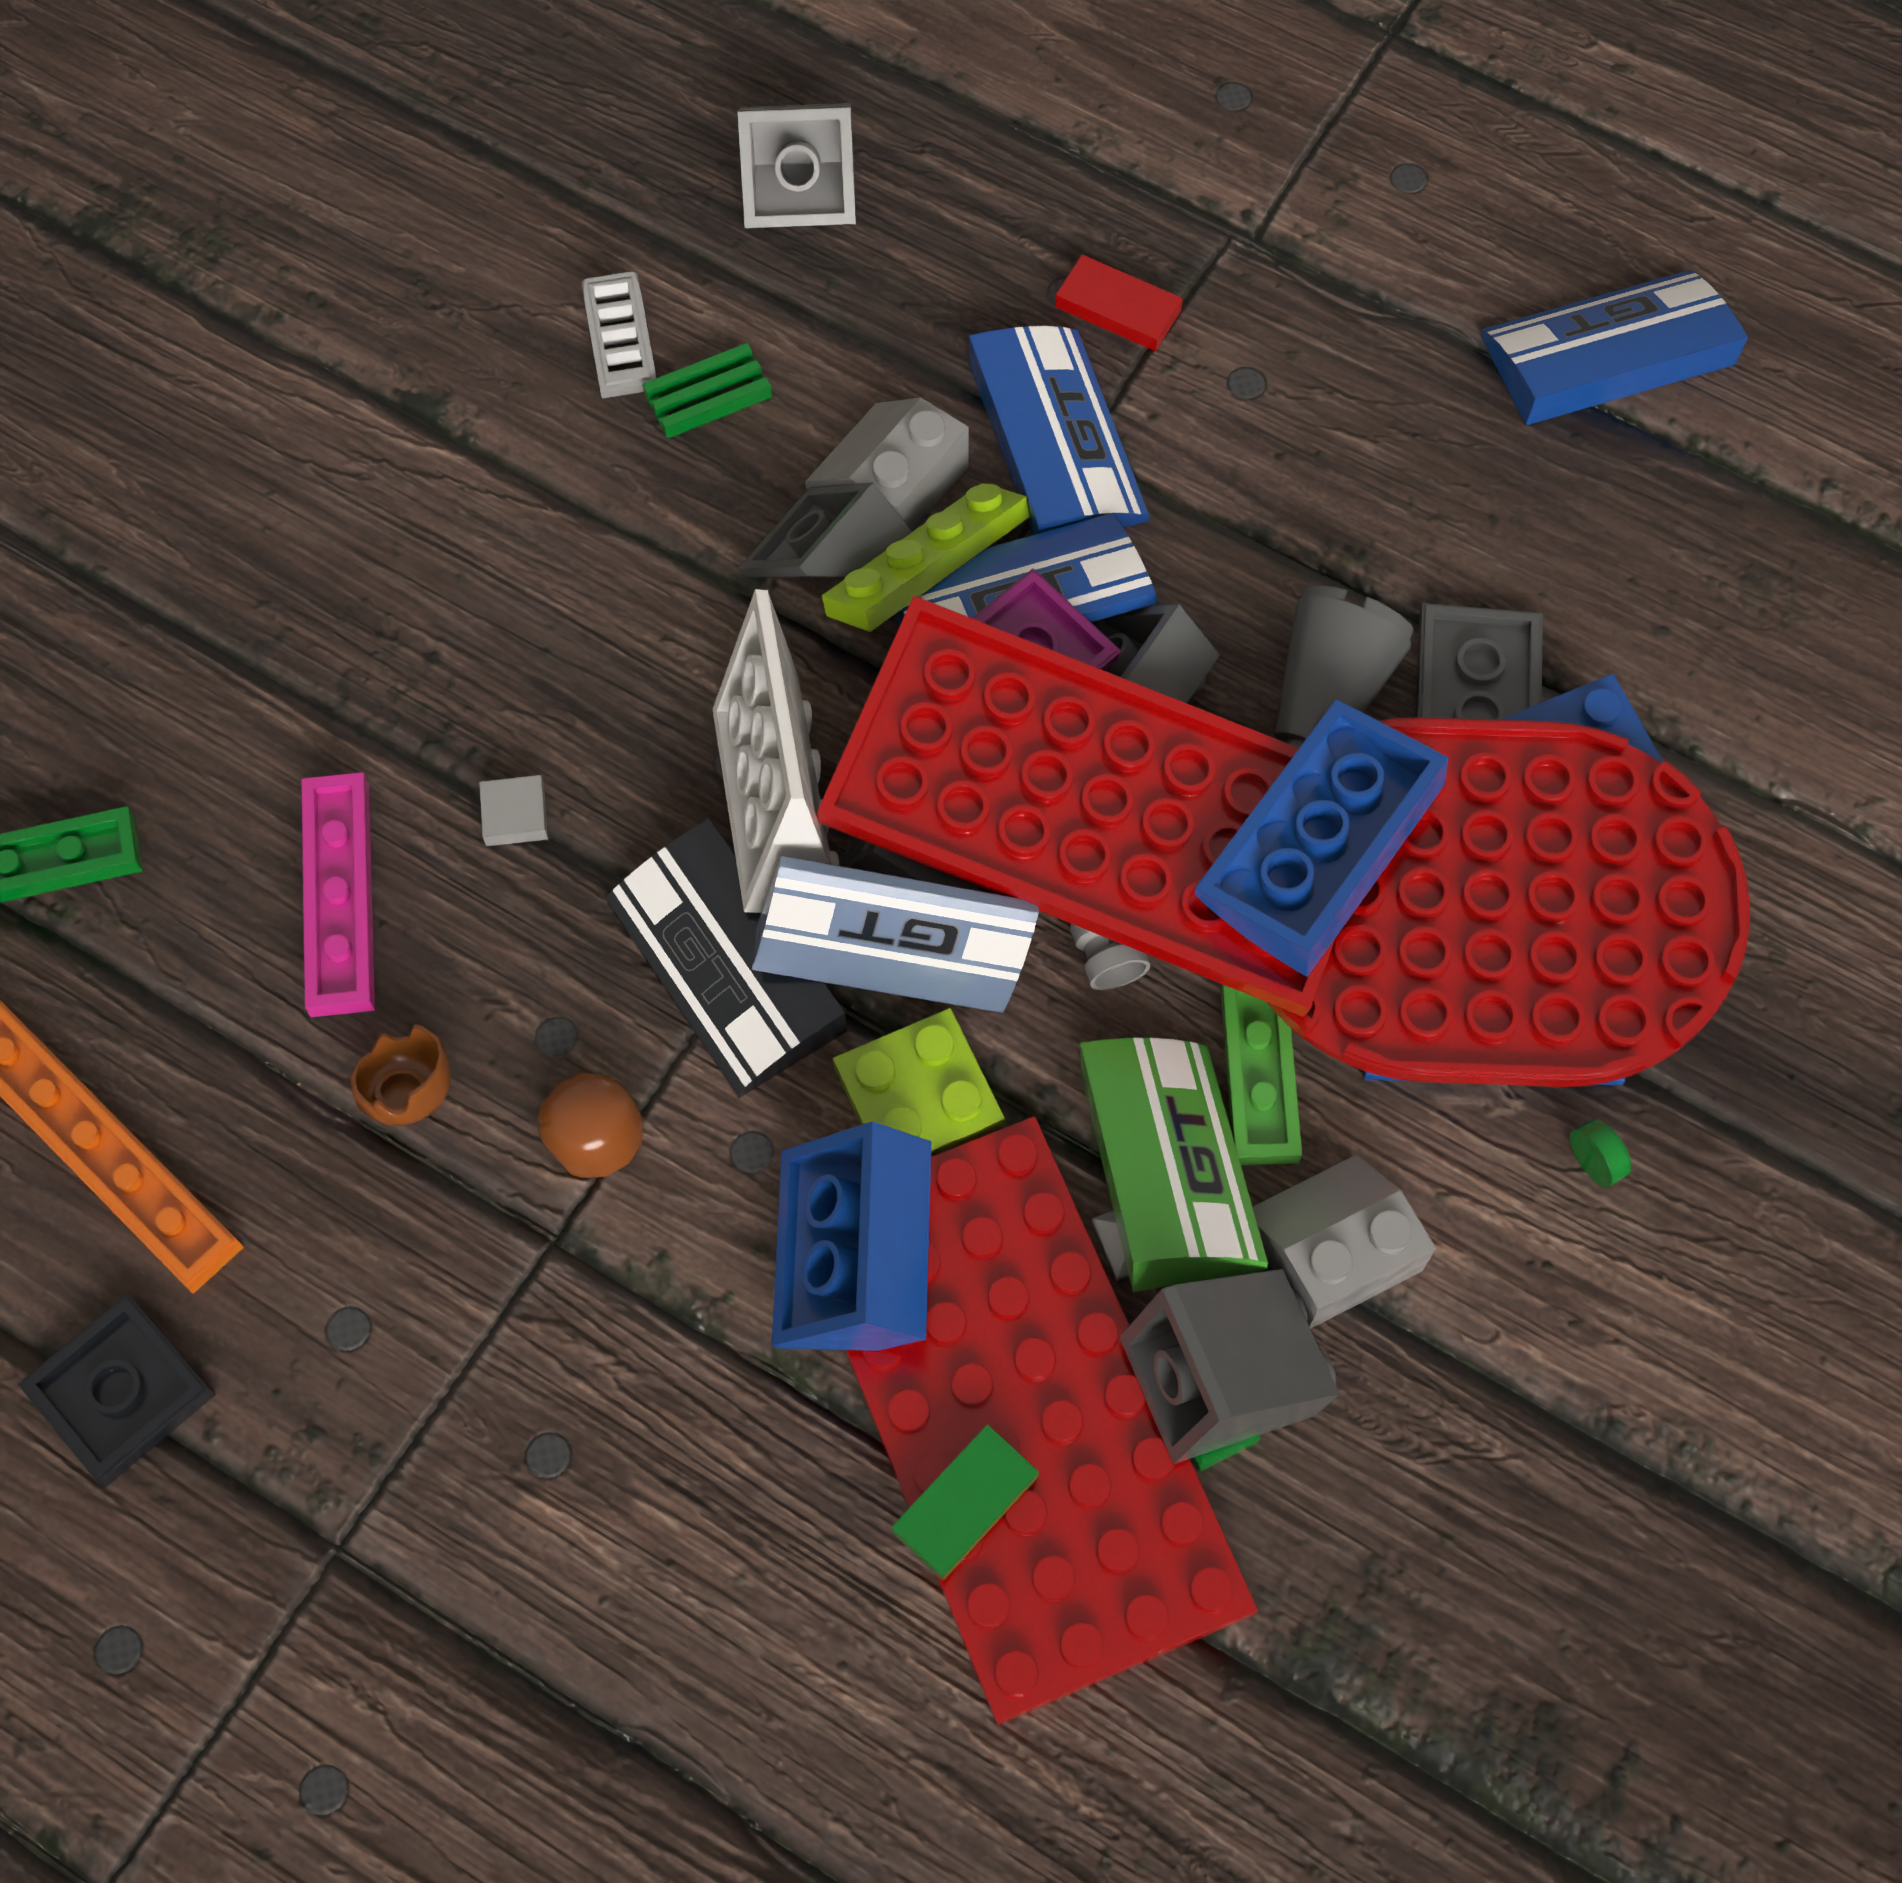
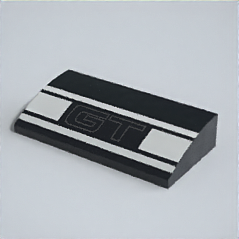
[605,818,847,1099]

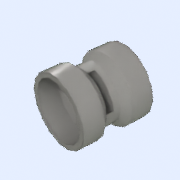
[1070,924,1151,990]

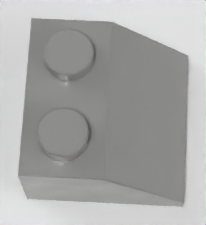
[738,103,856,228]
[805,398,969,531]
[1253,1154,1436,1329]

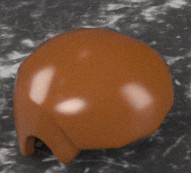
[349,1024,452,1126]
[537,1072,643,1178]

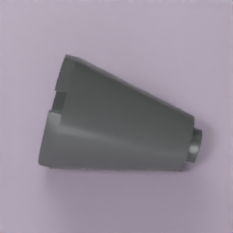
[1274,585,1414,748]

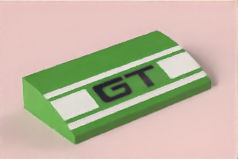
[1080,1038,1268,1292]

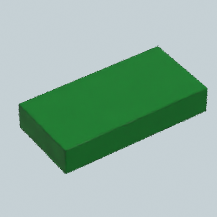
[891,1424,1039,1581]

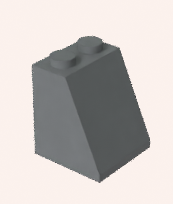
[1119,1269,1340,1464]

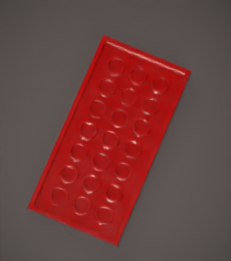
[817,596,1336,1017]
[845,1116,1258,1726]

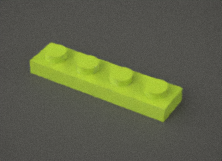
[822,483,1030,632]

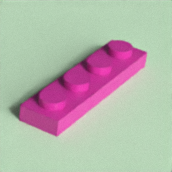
[301,772,375,1017]

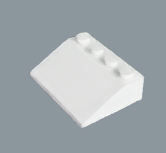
[713,589,839,913]

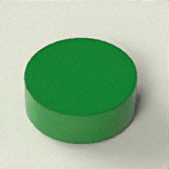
[1569,1119,1631,1188]

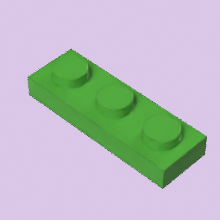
[1220,984,1302,1165]

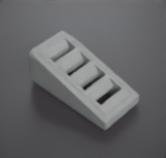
[581,271,656,399]

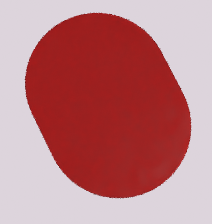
[1267,717,1750,1087]

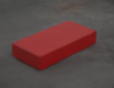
[1055,255,1183,351]

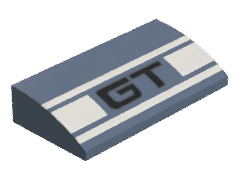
[752,856,1039,1013]

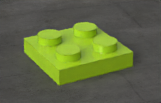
[833,1008,1005,1157]

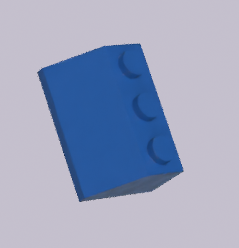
[771,1121,931,1351]

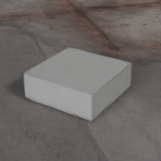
[479,775,548,846]

